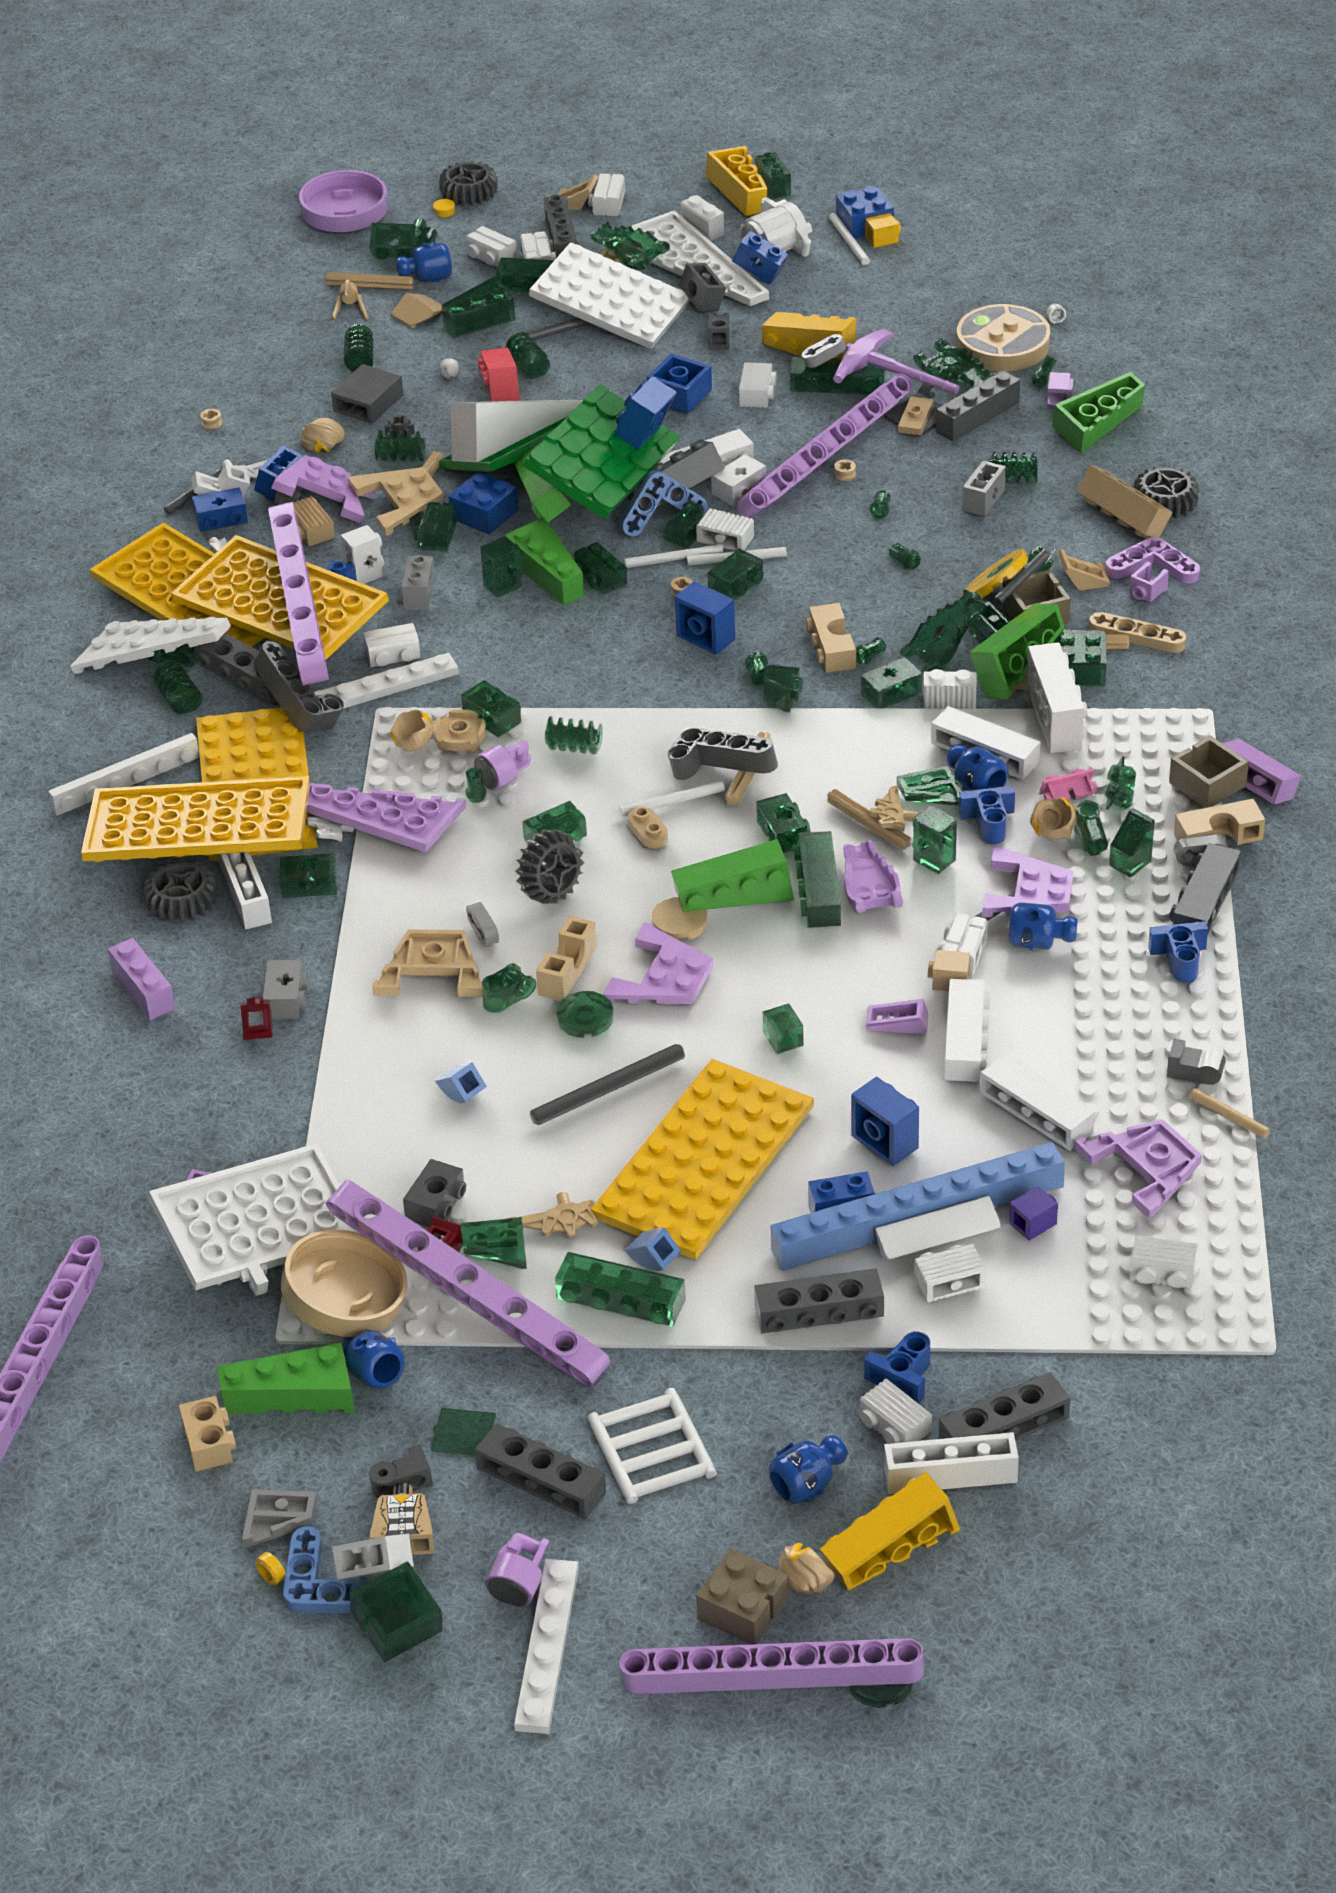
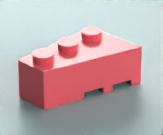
[477,348,520,401]

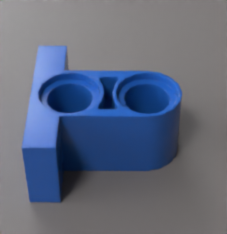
[959,786,1015,844]
[1148,921,1208,983]
[864,1331,930,1404]

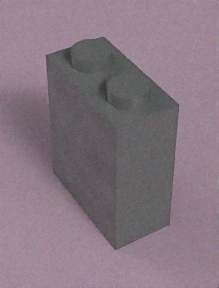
[331,364,403,424]

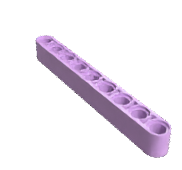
[619,1638,925,1694]

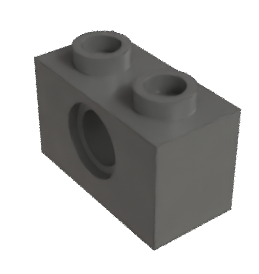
[679,263,726,312]
[403,1159,467,1227]

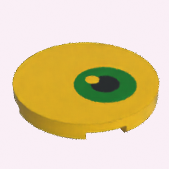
[962,548,1029,603]

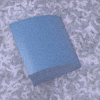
[435,1062,487,1103]
[625,1227,681,1271]

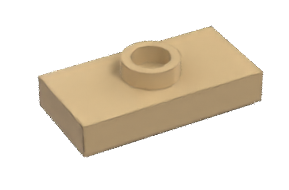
[898,397,934,436]

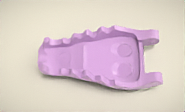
[843,840,903,914]

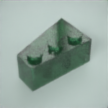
[442,276,515,338]

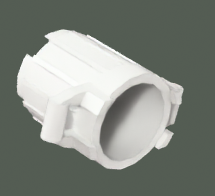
[739,198,812,256]

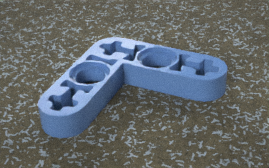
[619,470,708,537]
[283,1526,380,1614]

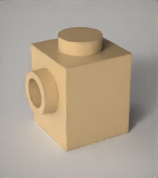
[928,950,970,991]

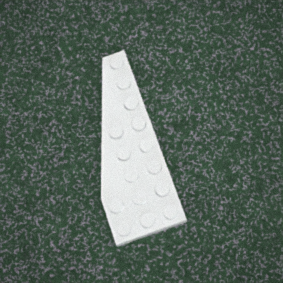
[617,210,769,306]

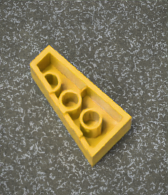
[705,146,767,216]
[762,312,856,368]
[819,1472,960,1591]

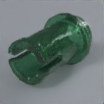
[870,490,891,519]
[889,543,921,569]
[856,637,886,664]
[465,768,487,803]

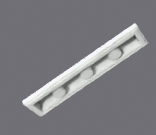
[875,1196,1001,1260]

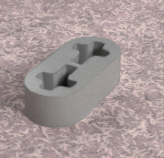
[802,334,846,368]
[1174,835,1227,865]
[466,902,499,947]

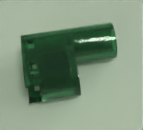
[407,218,438,247]

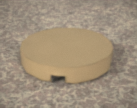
[652,897,707,941]

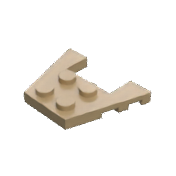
[348,467,444,536]
[372,929,484,997]

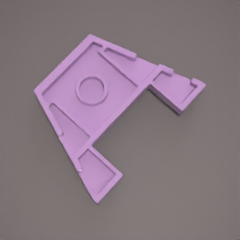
[272,455,364,523]
[982,846,1074,917]
[603,923,713,1004]
[1074,1119,1202,1219]

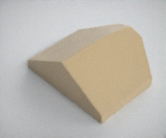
[558,174,598,210]
[390,293,445,328]
[1058,549,1110,590]

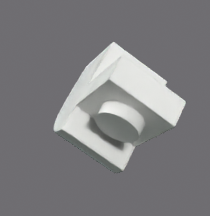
[192,463,250,497]

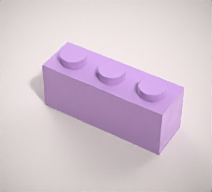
[1222,739,1301,804]
[108,938,175,1020]

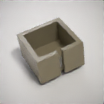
[1002,569,1071,624]
[1169,735,1249,808]
[696,1548,789,1644]

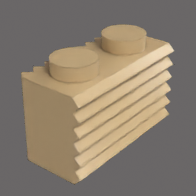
[293,496,335,547]

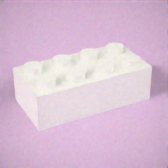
[1027,643,1088,753]

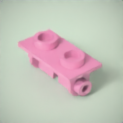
[1038,768,1098,801]

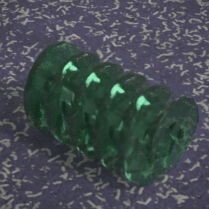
[344,324,374,372]
[505,332,550,379]
[375,430,426,462]
[989,451,1038,483]
[153,660,203,714]
[545,716,603,755]

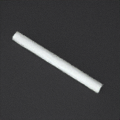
[829,213,870,265]
[624,544,723,568]
[687,547,787,566]
[620,781,725,817]

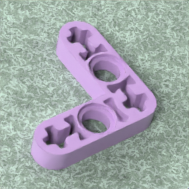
[1105,537,1200,584]

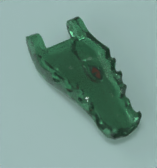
[590,221,670,270]
[913,338,997,388]
[900,589,985,674]

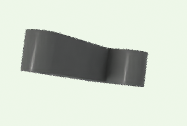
[254,641,344,732]
[667,728,778,780]

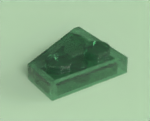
[897,765,962,806]
[461,1217,527,1269]

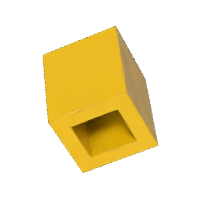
[865,213,901,248]

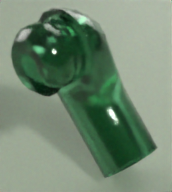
[1032,355,1057,388]

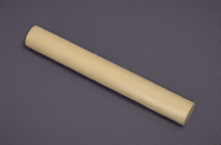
[1190,1088,1270,1139]

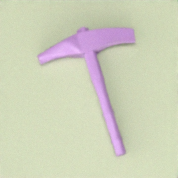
[833,329,959,395]

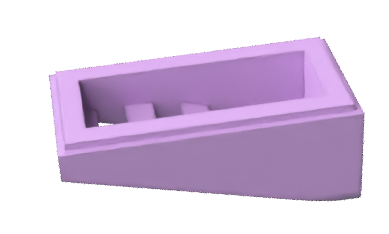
[866,999,929,1034]

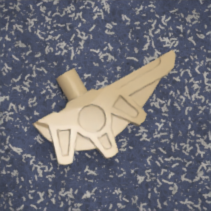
[869,786,918,831]
[507,1192,598,1238]

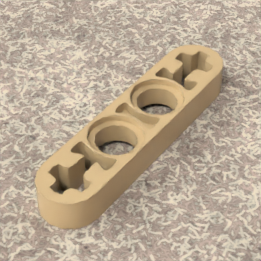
[1089,612,1186,653]

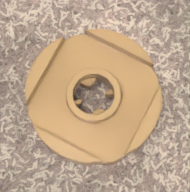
[433,709,486,753]

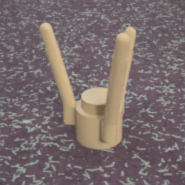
[332,280,369,321]

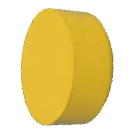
[433,199,455,217]
[255,1552,286,1586]

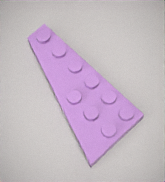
[307,783,466,853]

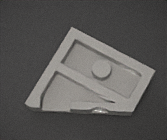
[242,1489,317,1547]

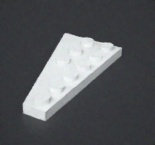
[70,617,231,674]

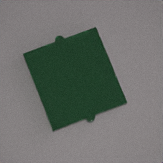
[431,1408,496,1456]

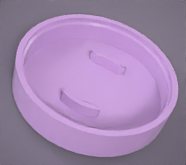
[299,170,388,232]

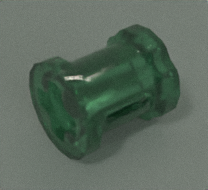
[745,652,774,686]

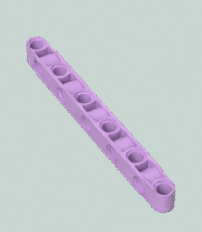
[737,374,912,518]
[268,502,329,686]
[326,1180,611,1387]
[0,1235,104,1462]

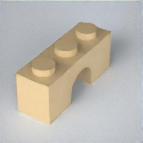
[806,603,856,673]
[1174,799,1265,853]
[536,916,597,1002]

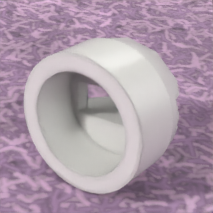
[1046,304,1066,324]
[440,358,459,379]

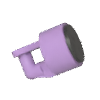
[474,740,531,791]
[485,1533,550,1607]

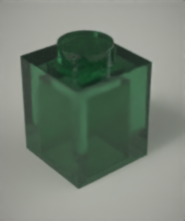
[763,1003,804,1054]

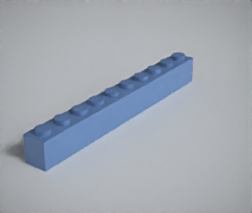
[770,1142,1065,1271]

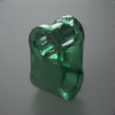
[663,504,704,548]
[482,963,536,1013]

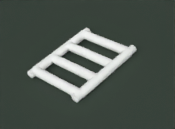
[587,1388,717,1504]

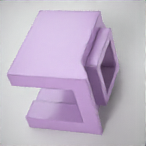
[1047,372,1074,408]
[1129,561,1169,603]

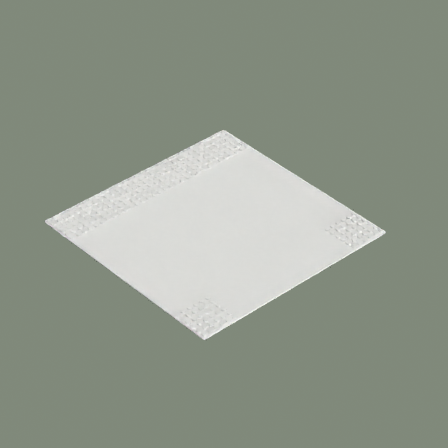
[275,707,1276,1355]

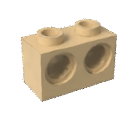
[179,1396,236,1472]

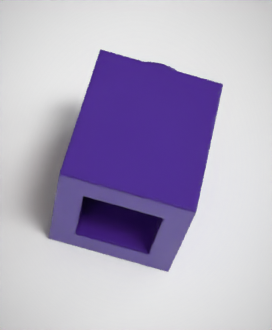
[1009,1186,1058,1241]

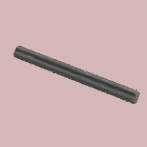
[530,1044,685,1125]

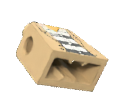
[370,1483,435,1555]

